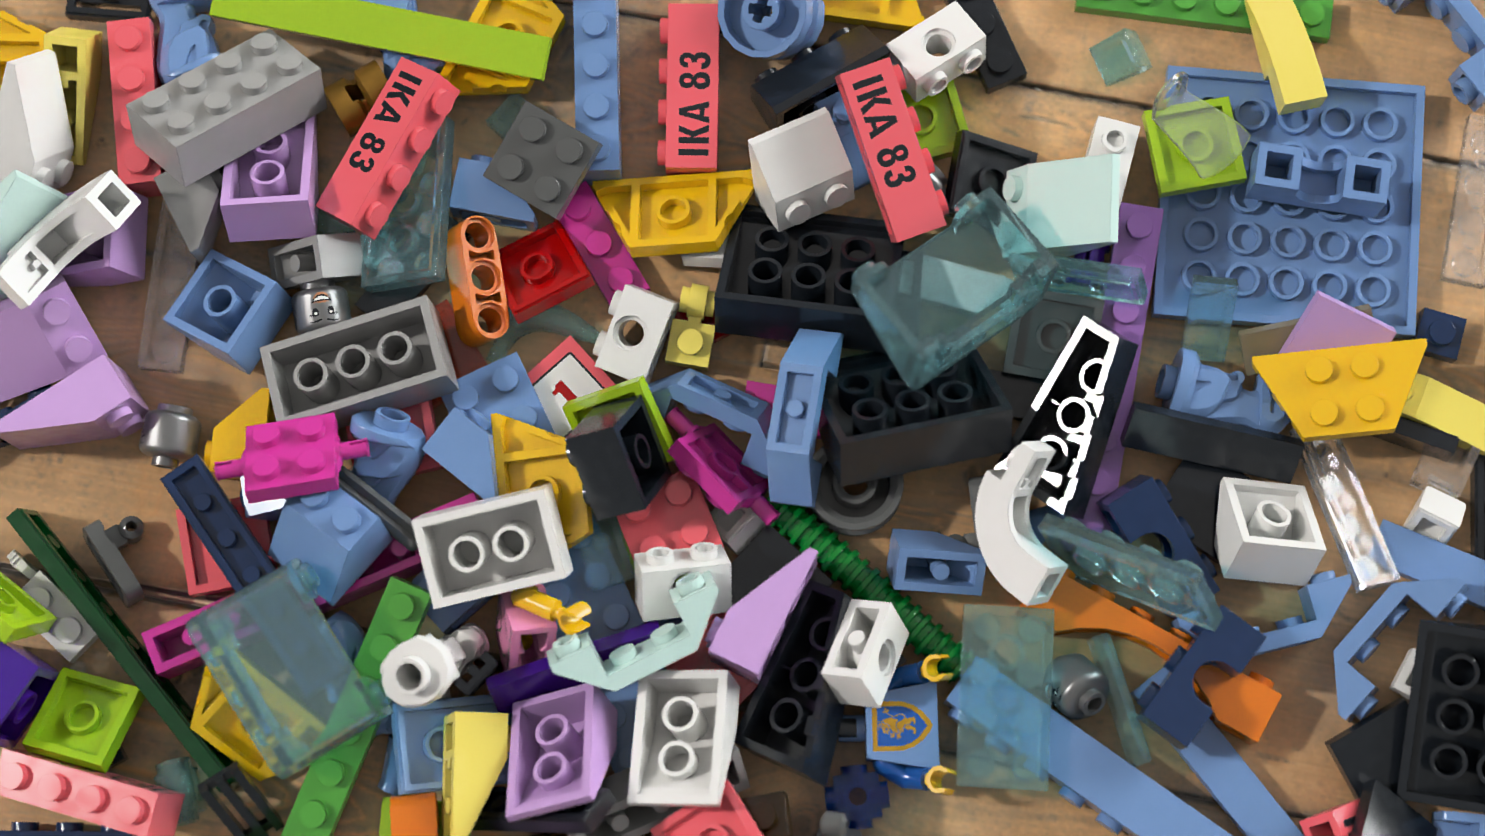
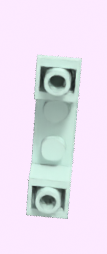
[546,570,719,692]

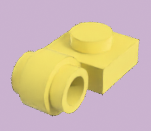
[665,283,715,371]

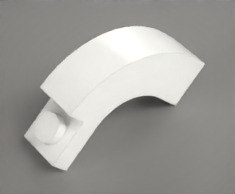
[0,170,141,310]
[975,441,1069,606]

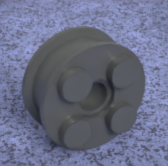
[810,446,904,536]

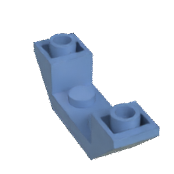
[1378,0,1485,112]
[765,328,844,508]
[648,368,772,479]
[1171,570,1352,657]
[1333,578,1468,722]

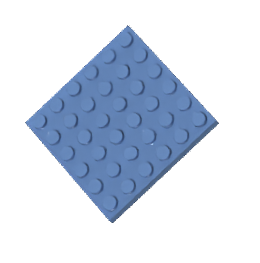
[1151,65,1425,339]

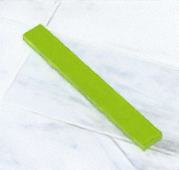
[209,0,552,82]

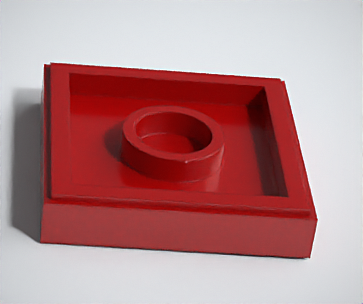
[499,220,596,324]

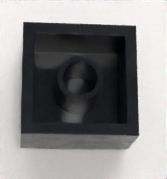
[565,394,672,521]

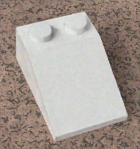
[0,49,74,190]
[627,670,740,807]

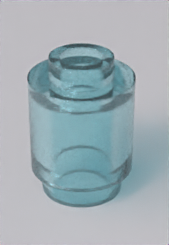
[153,757,207,826]

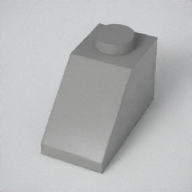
[154,168,223,263]
[267,232,366,290]

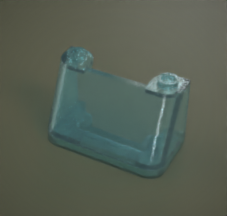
[851,186,1060,390]
[186,558,394,779]

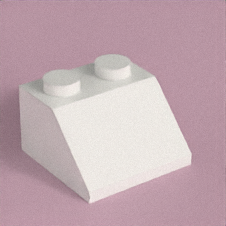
[748,107,855,232]
[1214,477,1327,586]

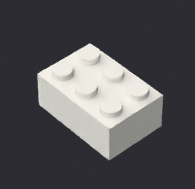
[411,483,573,609]

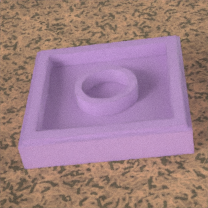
[1278,290,1397,354]

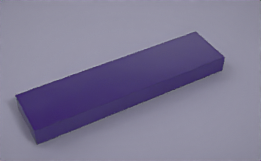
[485,620,660,714]

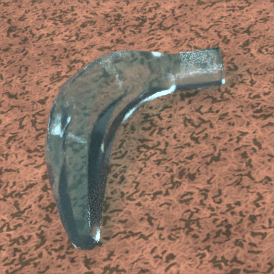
[486,305,600,362]

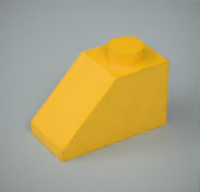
[204,388,276,480]

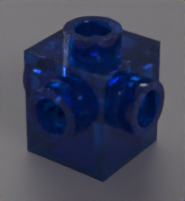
[824,764,890,830]

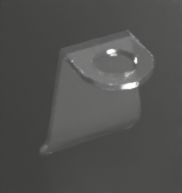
[1151,71,1251,179]

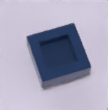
[1413,307,1467,363]

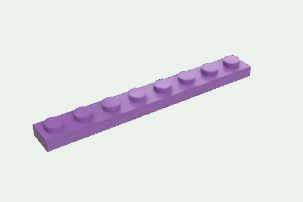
[1062,202,1164,552]

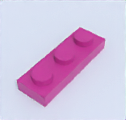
[560,181,651,306]

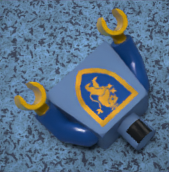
[838,654,957,796]

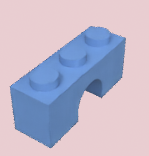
[1245,141,1392,218]

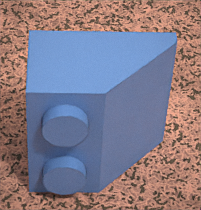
[163,249,293,375]
[268,487,393,606]

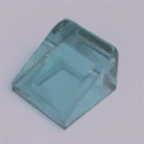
[1089,28,1152,86]

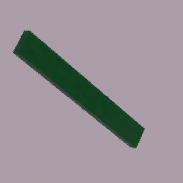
[6,508,240,793]

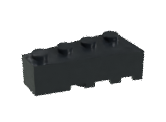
[994,316,1138,519]
[734,579,852,787]

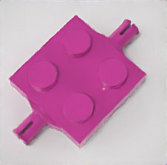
[664,407,781,527]
[214,413,370,504]

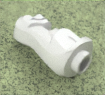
[380,623,489,708]

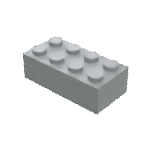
[126,28,327,187]
[259,295,459,429]

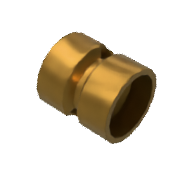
[324,59,388,137]

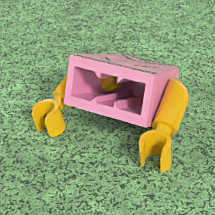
[495,584,592,672]

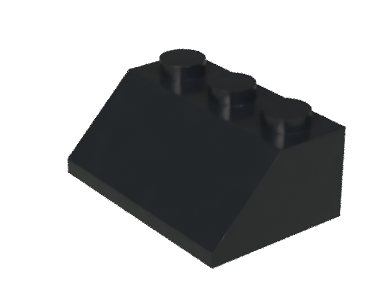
[751,24,890,130]

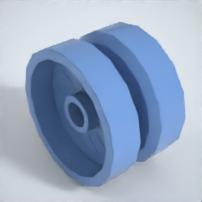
[717,0,825,60]

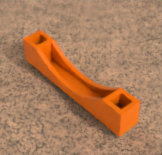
[1014,568,1282,745]

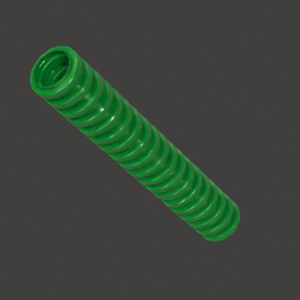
[767,496,975,683]

